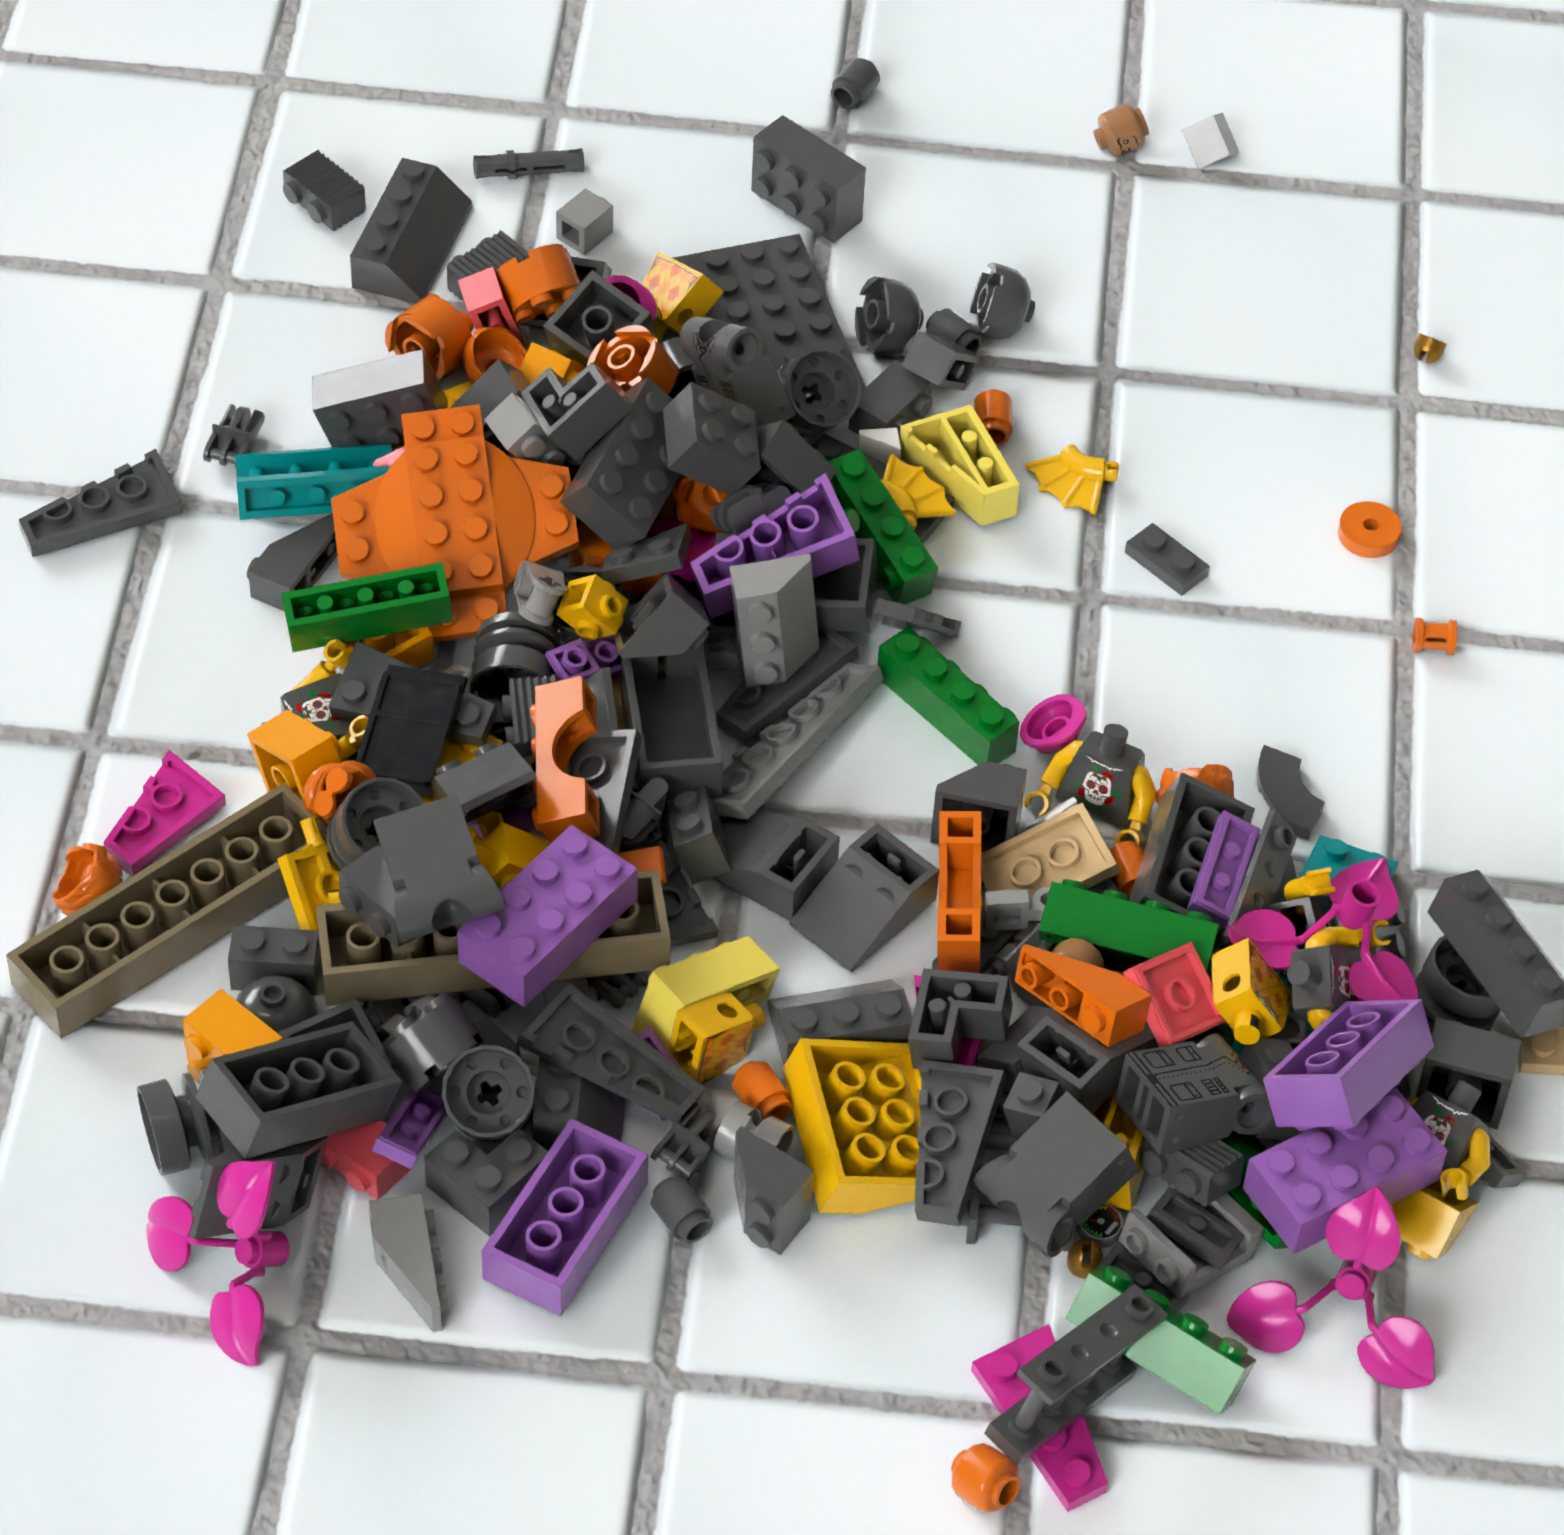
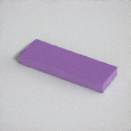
[1187,810,1261,929]
[372,1088,448,1169]

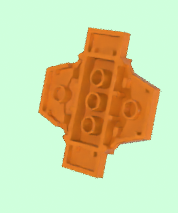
[331,404,580,643]

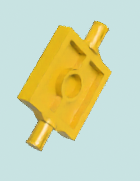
[277,816,341,931]

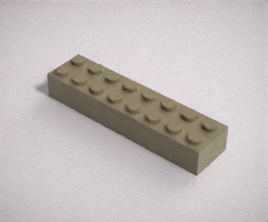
[6,783,327,1039]
[316,870,671,1006]

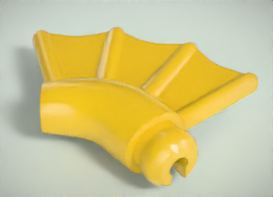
[1025,444,1119,515]
[881,454,956,530]

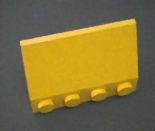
[782,1038,922,1214]

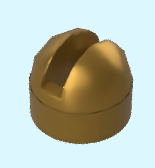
[1414,333,1447,364]
[1067,1239,1103,1279]

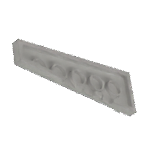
[711,663,884,820]

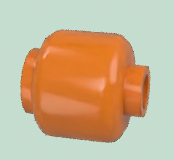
[951,1443,1021,1513]

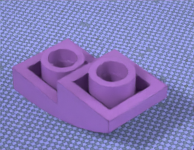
[545,635,621,680]

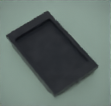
[356,665,468,798]

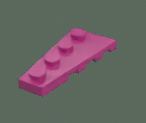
[971,1324,1108,1512]

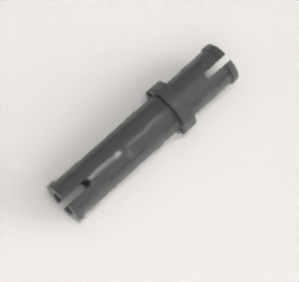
[473,148,585,179]

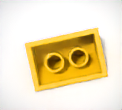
[1391,1181,1479,1260]

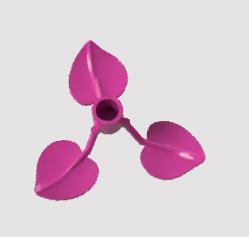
[1227,858,1419,1001]
[147,1161,290,1366]
[1227,1186,1436,1389]

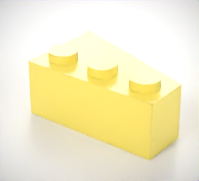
[900,404,1019,526]
[631,936,780,1050]

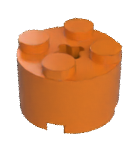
[496,244,581,324]
[385,294,474,381]
[587,325,679,395]

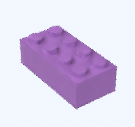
[457,824,638,1008]
[1263,999,1434,1131]
[1243,1087,1448,1254]
[482,1118,648,1316]

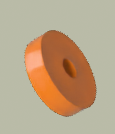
[1338,501,1402,558]

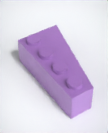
[690,473,860,619]

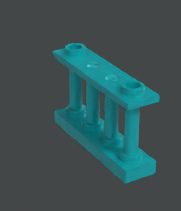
[235,443,392,520]

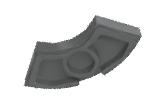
[1257,745,1325,839]

